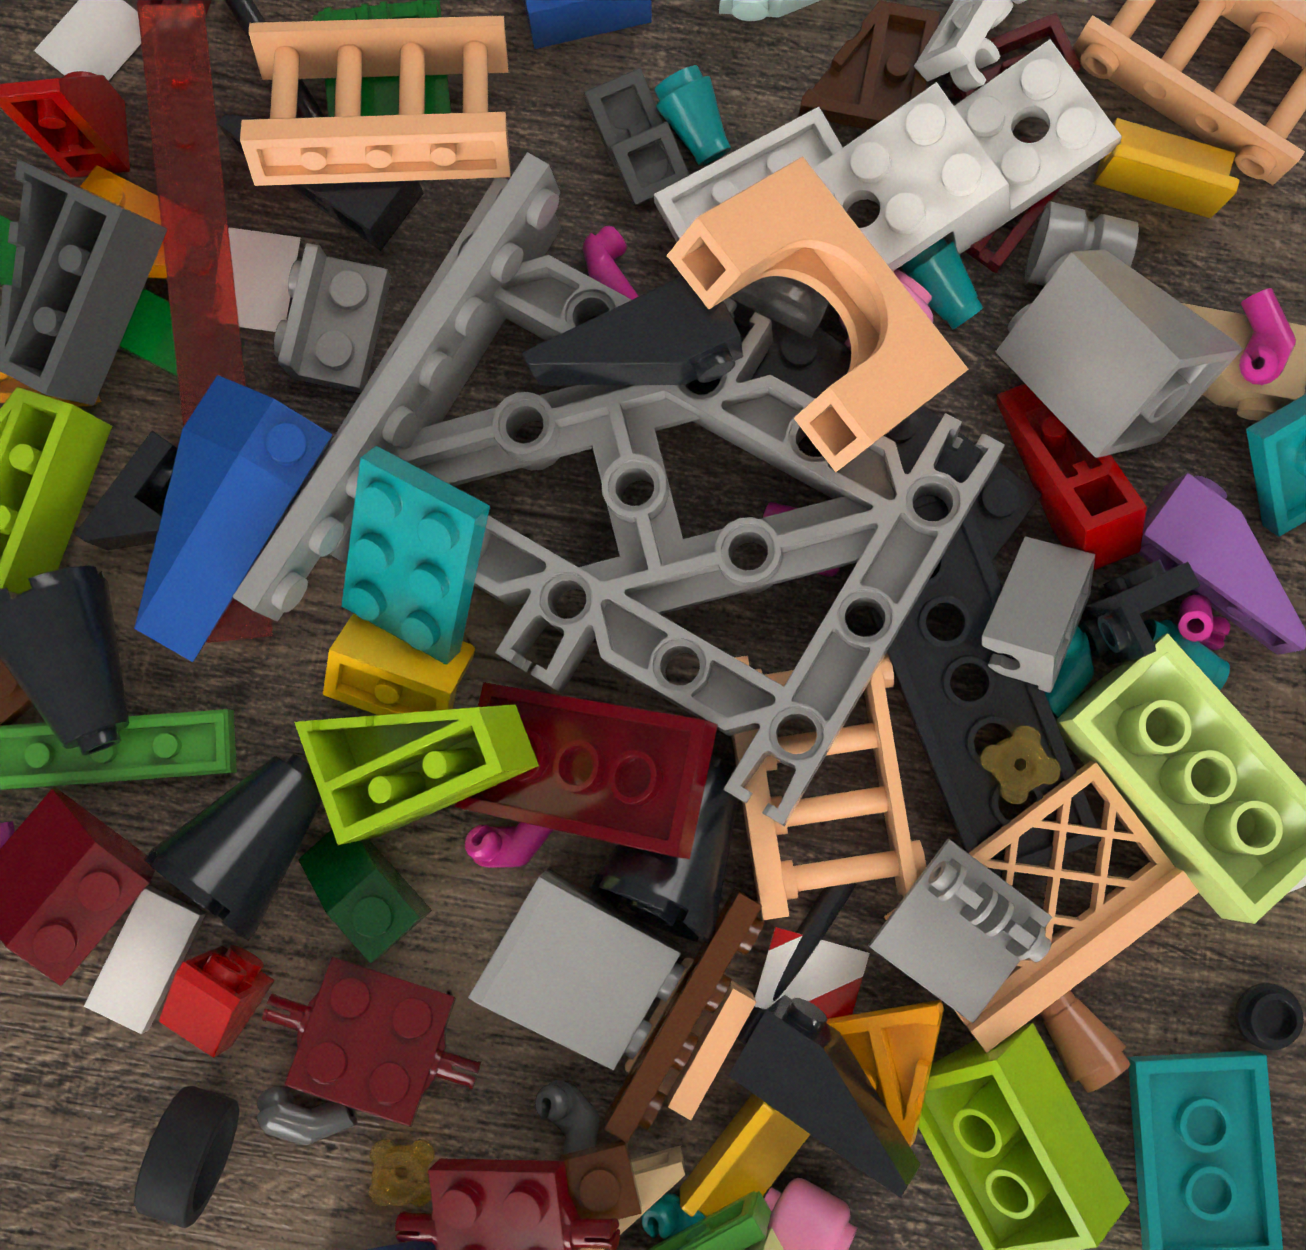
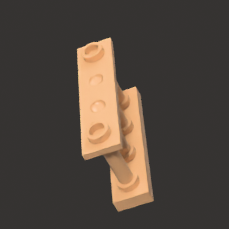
[1073,0,1306,186]
[240,16,510,186]
[731,652,926,920]

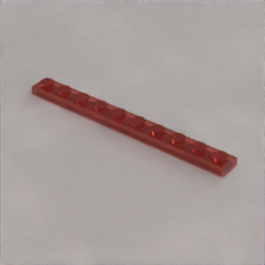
[137,4,274,643]

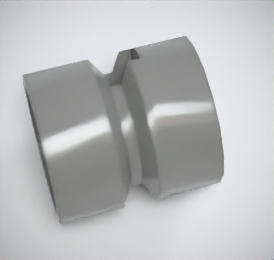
[1025,201,1139,286]

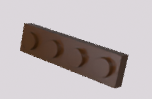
[604,887,764,1143]

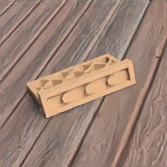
[884,761,1199,1053]

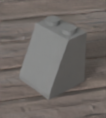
[995,249,1243,458]
[468,868,685,1070]

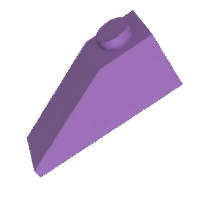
[1138,473,1306,655]

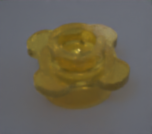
[981,725,1061,804]
[368,1139,435,1207]

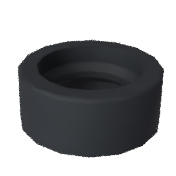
[134,1086,240,1228]

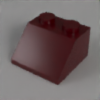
[0,786,155,986]

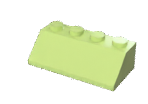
[1055,633,1306,924]

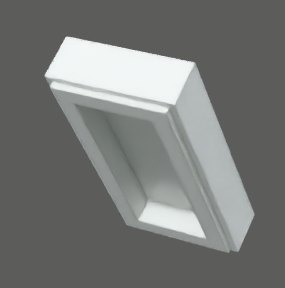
[84,886,206,1034]

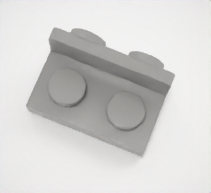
[274,243,391,393]

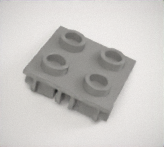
[868,839,1052,1023]

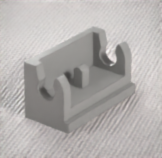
[982,536,1095,693]

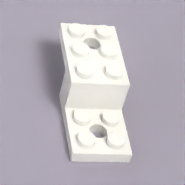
[813,39,1121,271]

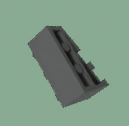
[0,158,168,406]

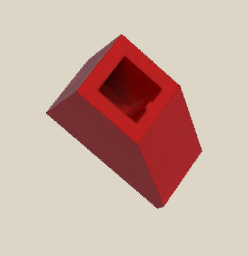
[159,945,275,1058]

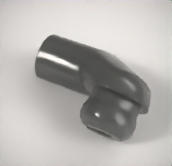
[535,1080,599,1155]
[256,1086,357,1145]

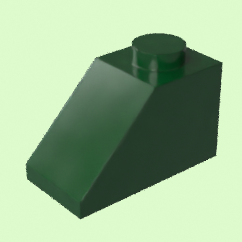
[298,829,432,964]

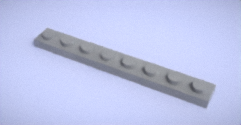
[233,152,560,621]

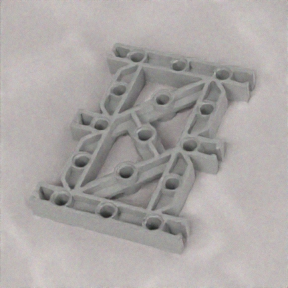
[280,178,1005,827]

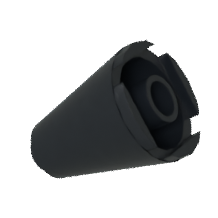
[0,565,129,755]
[143,754,322,941]
[589,755,739,943]

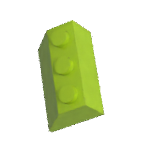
[918,1022,1130,1250]

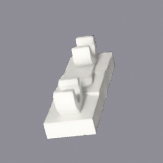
[914,0,1026,92]
[654,107,843,242]

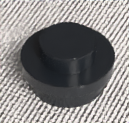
[1235,983,1304,1050]

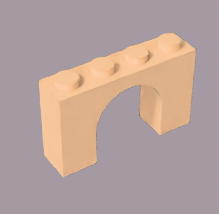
[667,156,969,472]

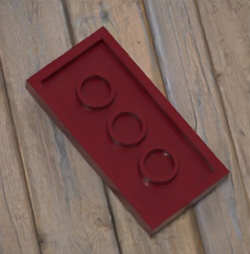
[455,682,718,859]

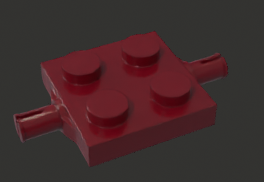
[262,957,481,1127]
[395,1158,620,1250]

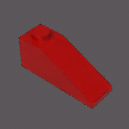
[0,71,130,178]
[997,384,1147,570]

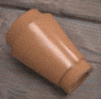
[1039,990,1131,1093]

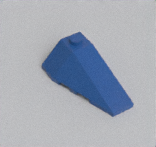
[134,375,332,662]

